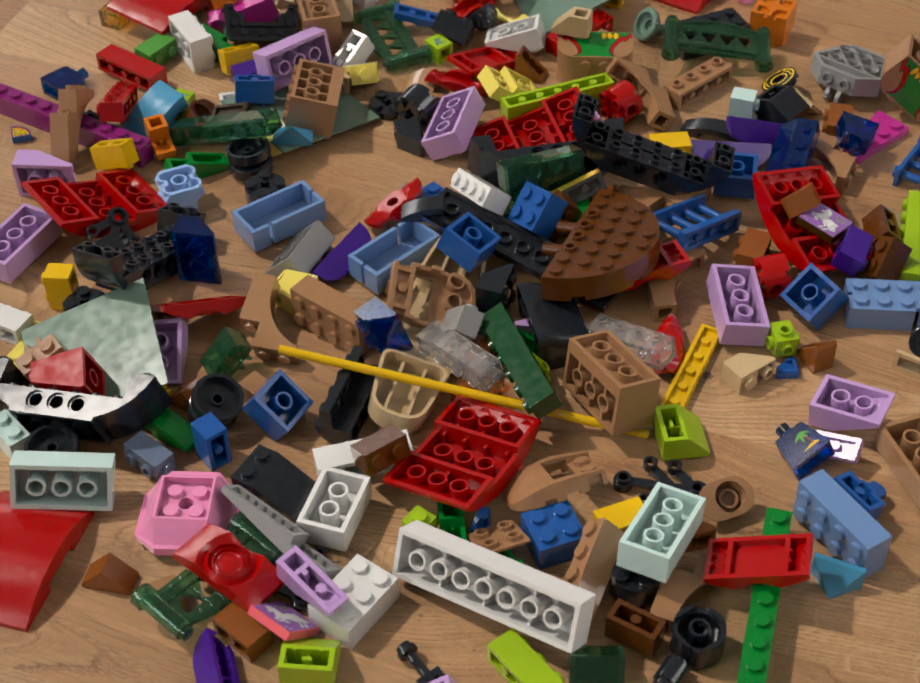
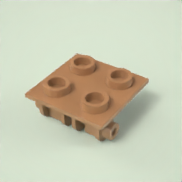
[466,520,531,553]

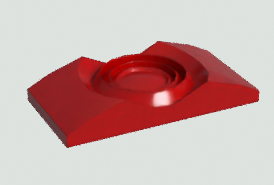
[446,46,517,78]
[626,239,691,290]
[150,295,247,319]
[172,524,284,612]
[703,533,814,589]

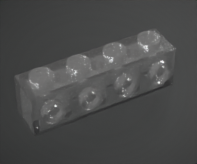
[586,314,677,370]
[416,319,504,392]

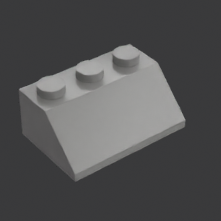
[264,220,335,278]

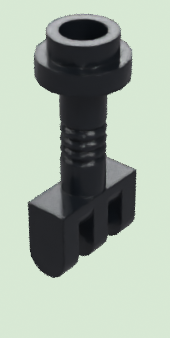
[396,640,445,683]

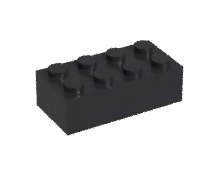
[666,7,750,61]

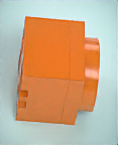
[749,0,798,48]

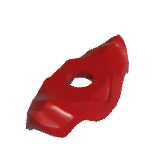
[445,0,498,19]
[424,69,488,99]
[364,177,423,229]
[650,313,686,374]

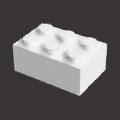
[168,10,216,74]
[296,466,372,552]
[307,554,400,650]

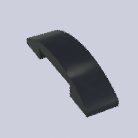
[679,118,745,143]

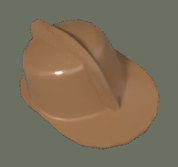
[699,476,755,522]

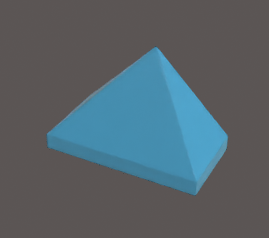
[272,126,313,146]
[811,552,867,599]

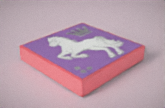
[247,601,320,641]

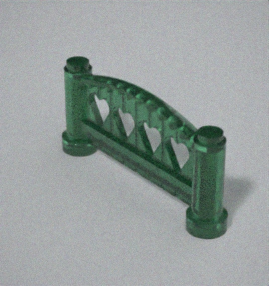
[354,0,433,72]
[661,15,773,73]
[130,511,284,641]

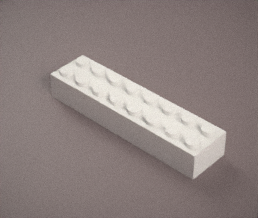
[392,520,596,653]

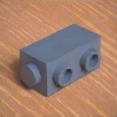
[123,430,177,482]

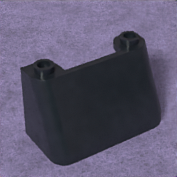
[219,4,299,42]
[516,282,589,370]

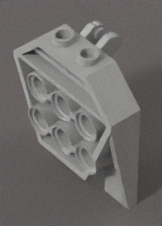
[810,44,885,103]

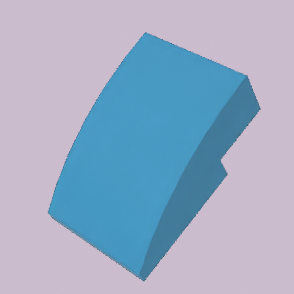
[123,80,188,137]

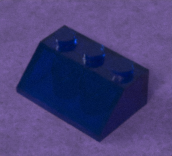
[765,118,820,171]
[171,215,222,285]

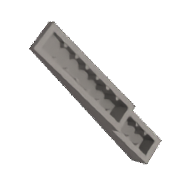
[221,484,342,580]

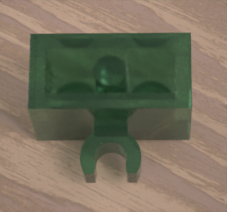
[199,326,253,377]
[567,645,626,683]

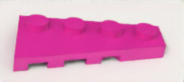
[842,110,909,165]

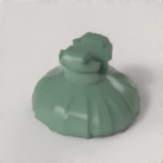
[633,7,666,41]

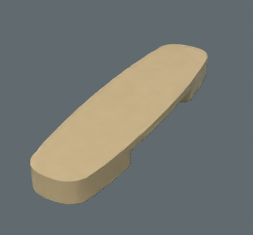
[368,237,486,433]

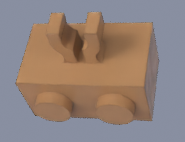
[14,333,68,380]

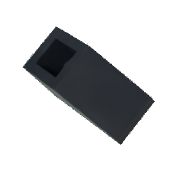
[393,118,424,157]

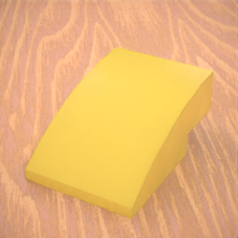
[477,65,537,102]

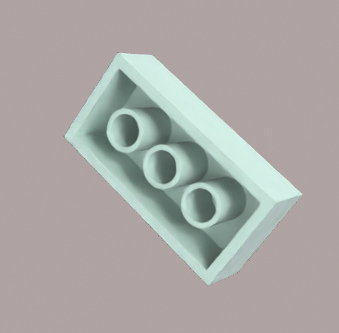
[9,450,115,511]
[616,482,706,583]

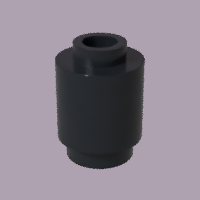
[652,655,690,683]

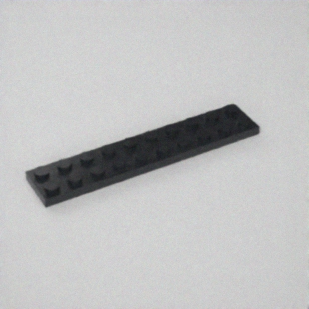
[423,187,622,314]

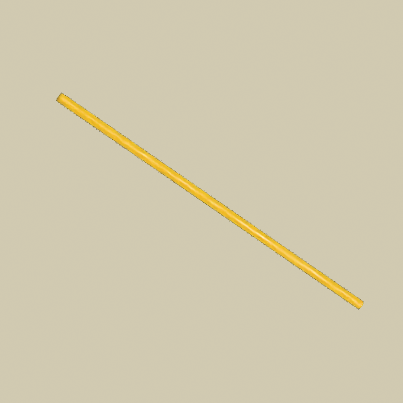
[278,345,649,439]

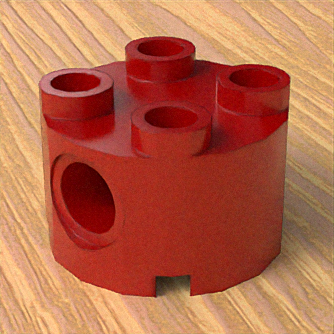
[599,80,643,124]
[752,253,792,300]

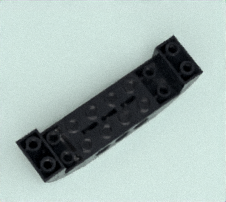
[572,93,735,196]
[467,117,624,194]
[72,202,206,291]
[0,356,172,444]

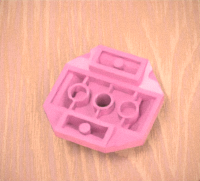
[135,471,241,556]

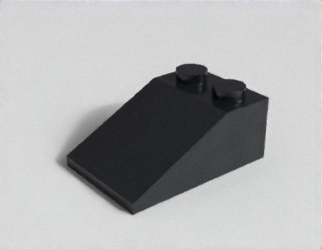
[231,444,316,523]

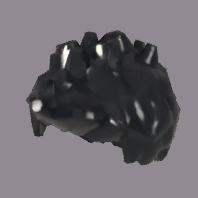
[468,3,498,31]

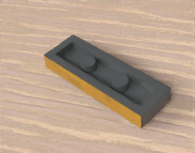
[551,168,607,204]

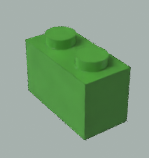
[134,33,178,65]

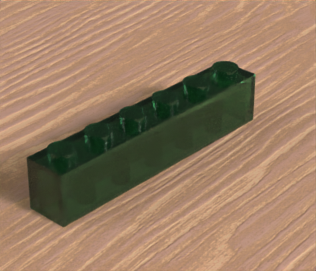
[169,108,283,147]

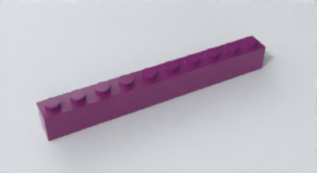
[0,83,155,168]

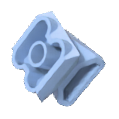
[154,164,205,209]

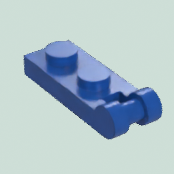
[393,2,439,28]

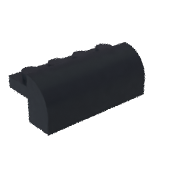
[314,345,383,444]

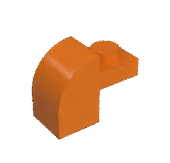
[143,113,177,161]

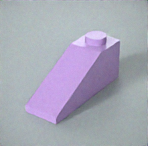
[276,545,349,616]

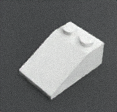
[485,14,546,53]

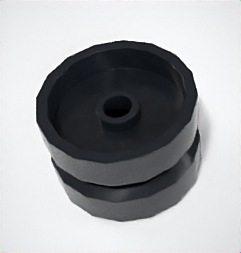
[226,135,275,182]
[187,373,244,430]
[24,424,81,452]

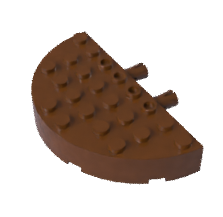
[541,189,660,301]

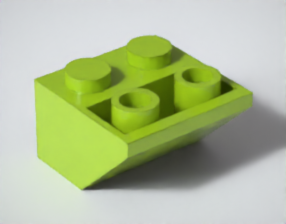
[653,404,710,461]
[277,638,342,683]

